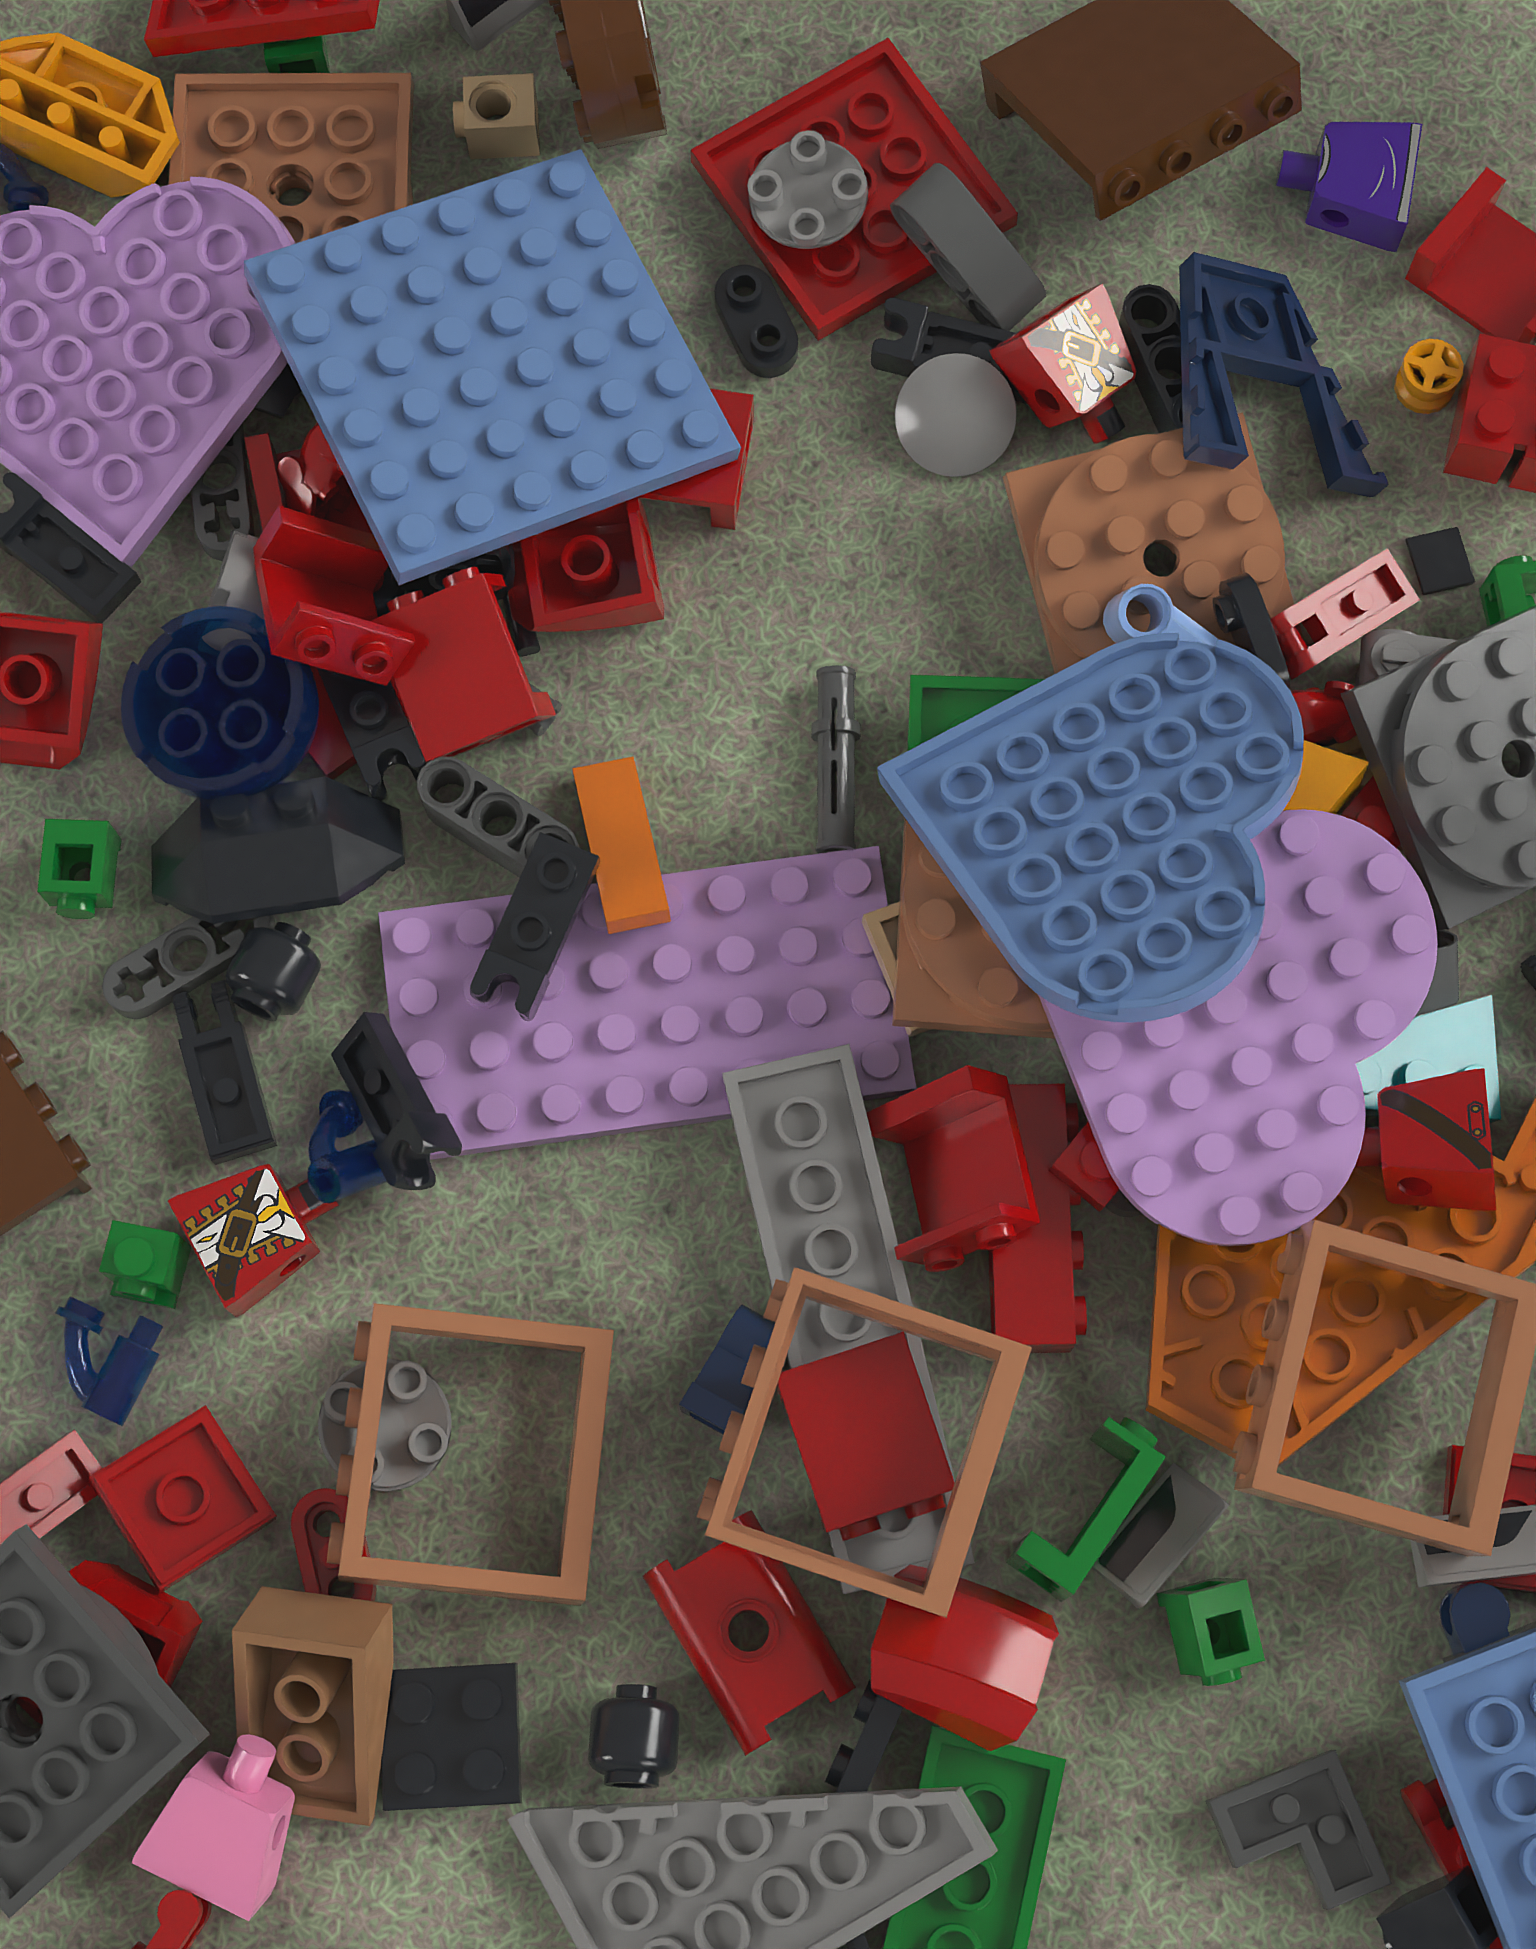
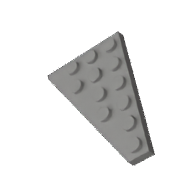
[507,1787,998,1949]

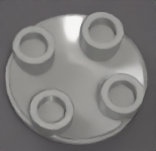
[747,130,868,249]
[895,353,1016,477]
[318,1359,451,1492]

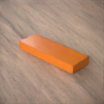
[572,756,671,934]

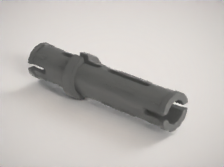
[811,665,861,854]

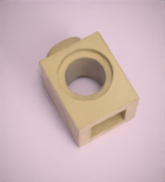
[453,73,540,159]

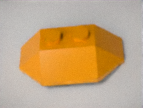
[0,32,180,198]

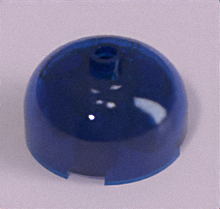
[121,606,319,800]

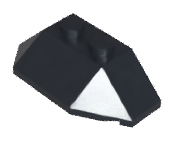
[151,777,405,924]

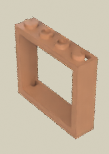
[1232,1220,1536,1556]
[696,1267,1032,1618]
[327,1303,614,1606]

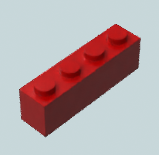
[988,1083,1087,1353]

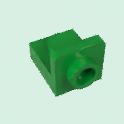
[1479,555,1536,627]

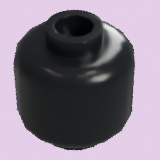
[225,922,321,1021]
[588,1684,680,1789]

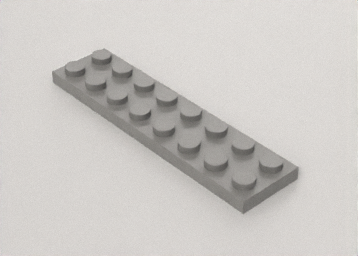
[722,1044,975,1594]

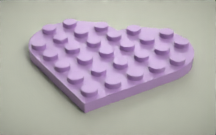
[0,177,296,567]
[1039,809,1438,1246]

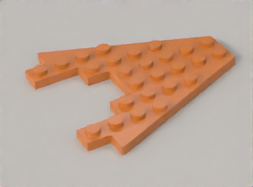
[1145,1094,1536,1467]

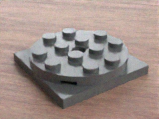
[1341,605,1536,930]
[0,1524,210,1918]

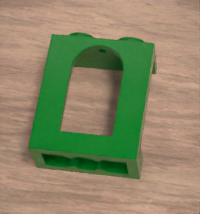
[1006,1417,1166,1602]

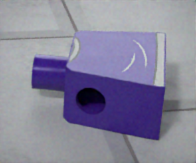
[1276,122,1422,252]

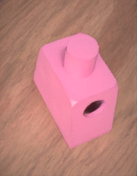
[132,1734,295,1921]

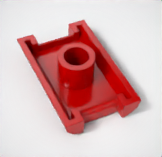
[642,1510,856,1756]

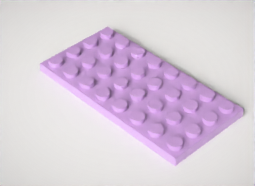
[378,846,916,1160]

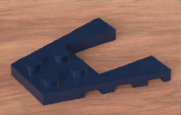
[1179,252,1389,497]

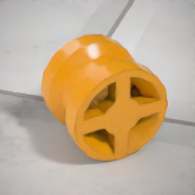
[1394,339,1464,414]

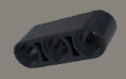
[1119,284,1183,434]

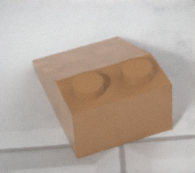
[232,1586,394,1826]

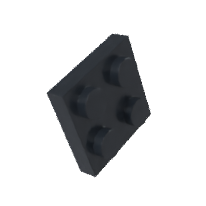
[382,1663,522,1811]

